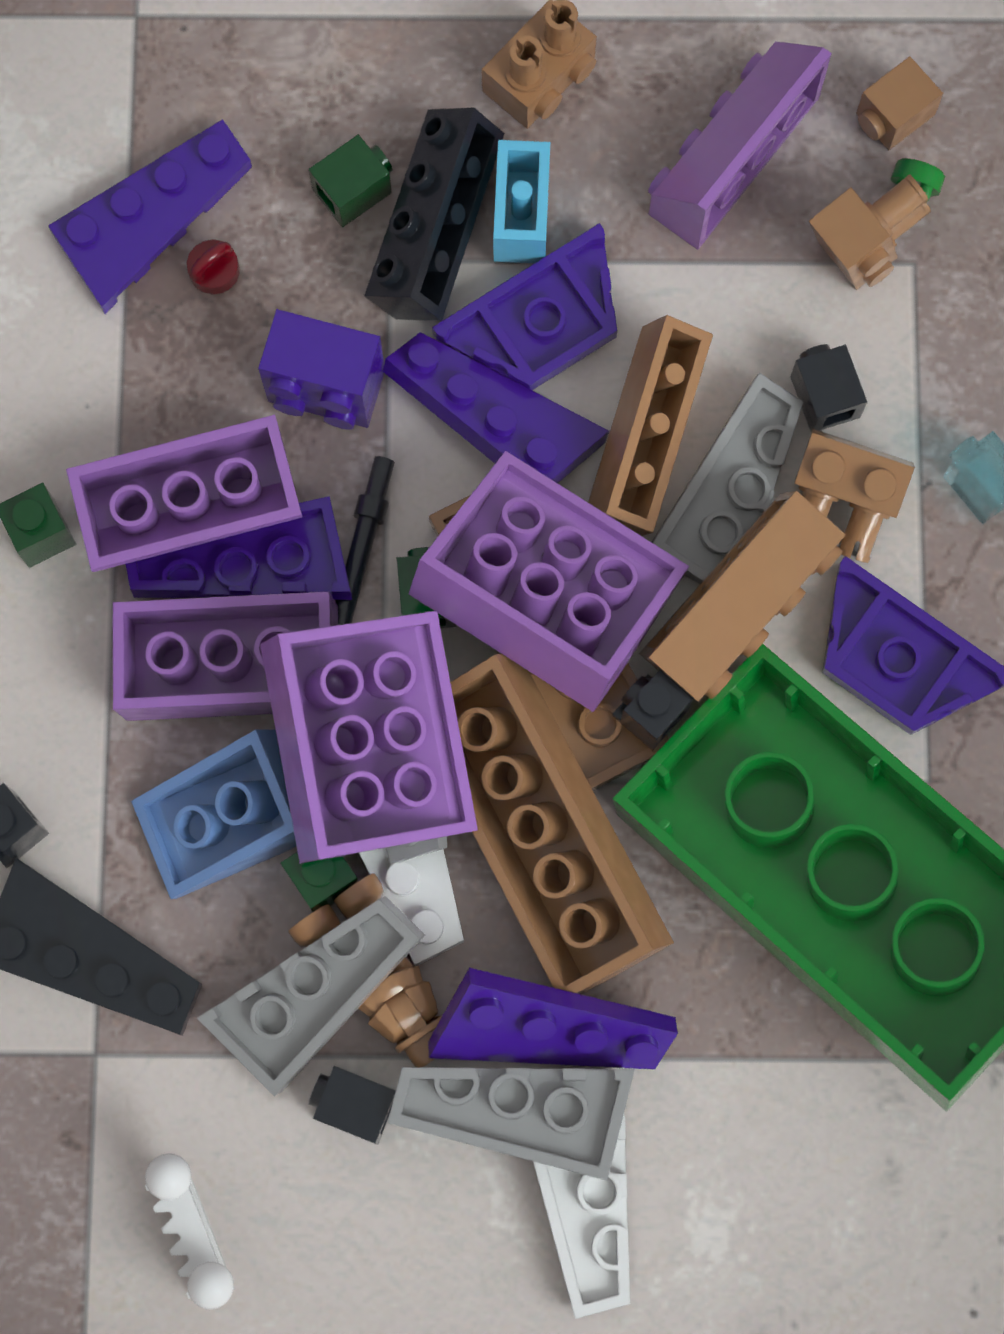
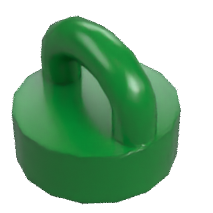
[890,158,945,203]

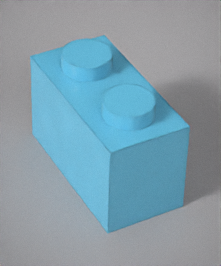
[493,140,551,263]

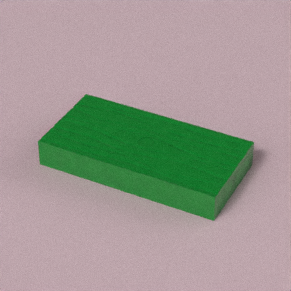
[612,644,1004,1112]

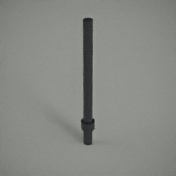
[336,456,395,625]

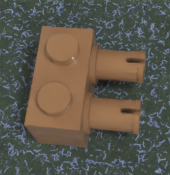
[482,0,597,129]
[809,174,931,290]
[794,429,915,563]

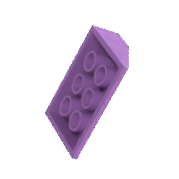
[409,451,689,712]
[260,611,478,864]

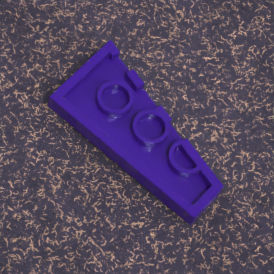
[48,119,252,314]
[383,332,609,483]
[126,496,352,600]
[428,968,678,1070]

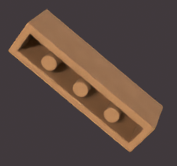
[588,315,713,536]

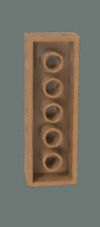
[450,654,674,994]

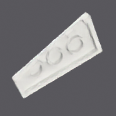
[359,848,464,966]

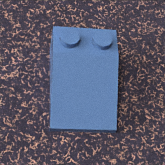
[131,729,297,899]

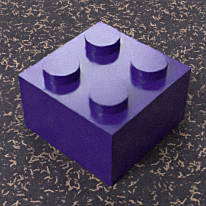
[258,309,385,430]

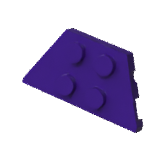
[432,223,617,390]
[822,556,1004,735]

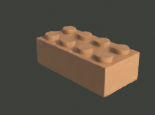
[639,490,846,702]

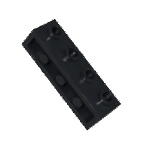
[364,107,505,321]

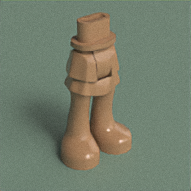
[288,873,442,1067]

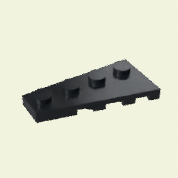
[0,858,202,1036]

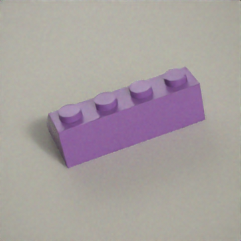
[648,41,832,250]
[66,415,302,572]

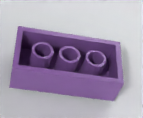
[113,592,338,721]

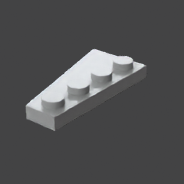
[197,896,425,1096]

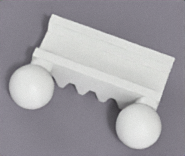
[145,1154,235,1309]

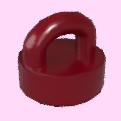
[187,239,240,295]

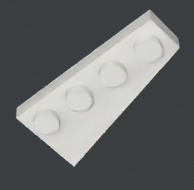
[533,1067,630,1319]

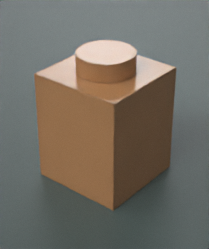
[856,56,944,150]

